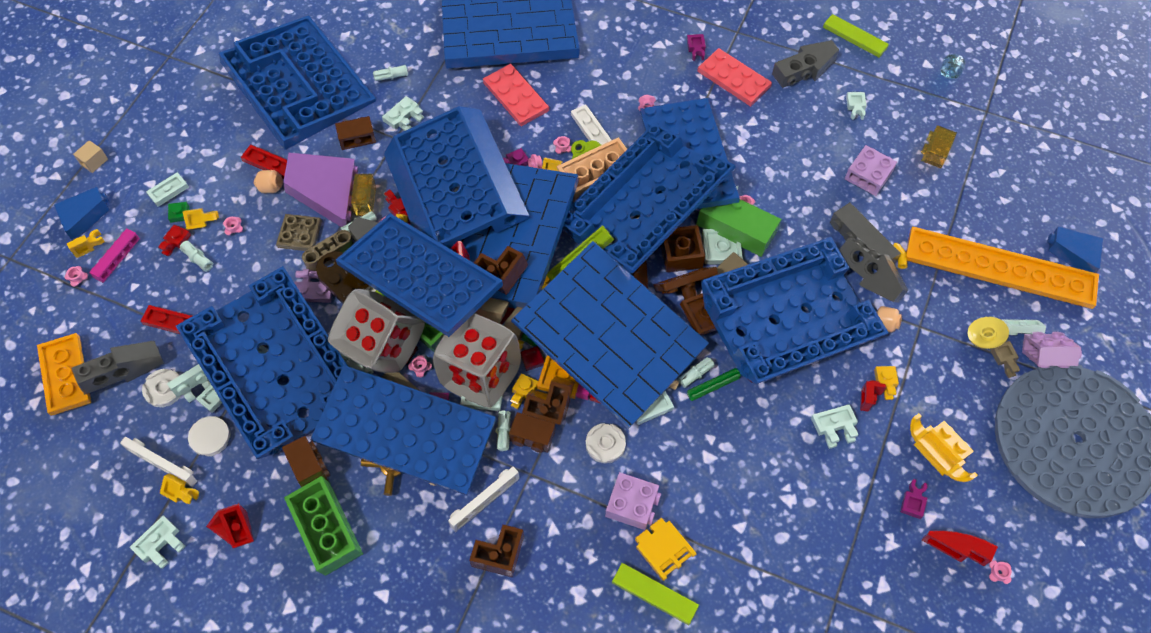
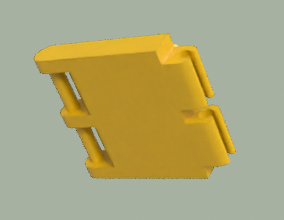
[635,518,697,581]

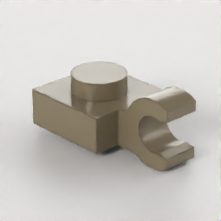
[990,341,1020,378]

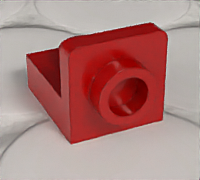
[860,380,886,412]

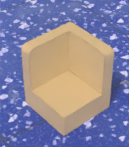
[73,141,108,173]

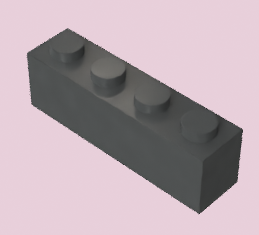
[830,202,901,271]

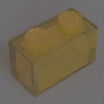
[921,125,957,168]
[351,174,376,216]

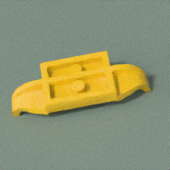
[910,413,978,482]

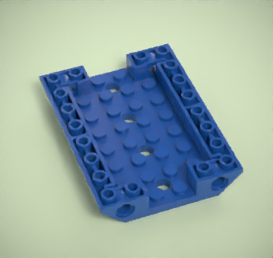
[384,106,530,249]
[563,123,736,273]
[701,237,889,384]
[176,266,348,459]

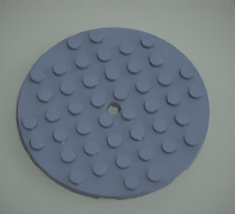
[995,365,1151,518]

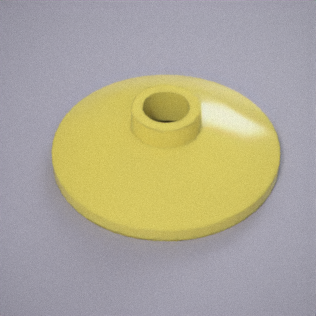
[968,317,1009,349]

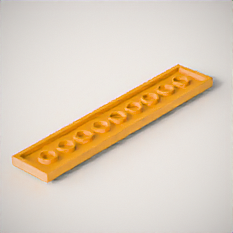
[906,226,1099,309]

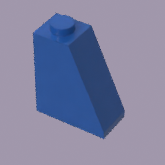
[54,187,109,241]
[1047,227,1103,273]

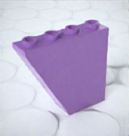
[283,153,358,227]

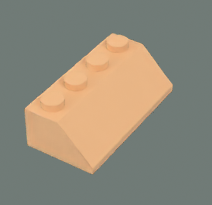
[557,137,627,203]

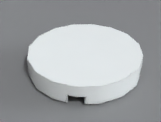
[142,369,181,407]
[188,416,231,456]
[586,423,626,463]

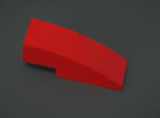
[922,531,998,566]

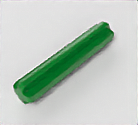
[687,368,741,401]

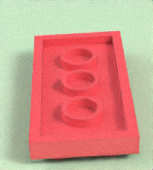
[697,48,772,107]
[483,64,549,127]

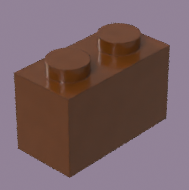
[335,116,376,150]
[509,412,556,453]

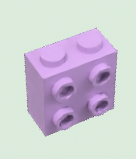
[845,145,897,196]
[1022,332,1082,368]
[605,472,661,530]

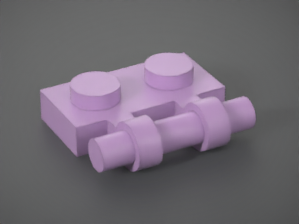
[294,269,332,303]

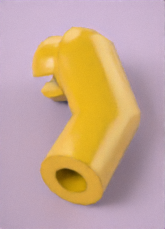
[892,243,907,269]

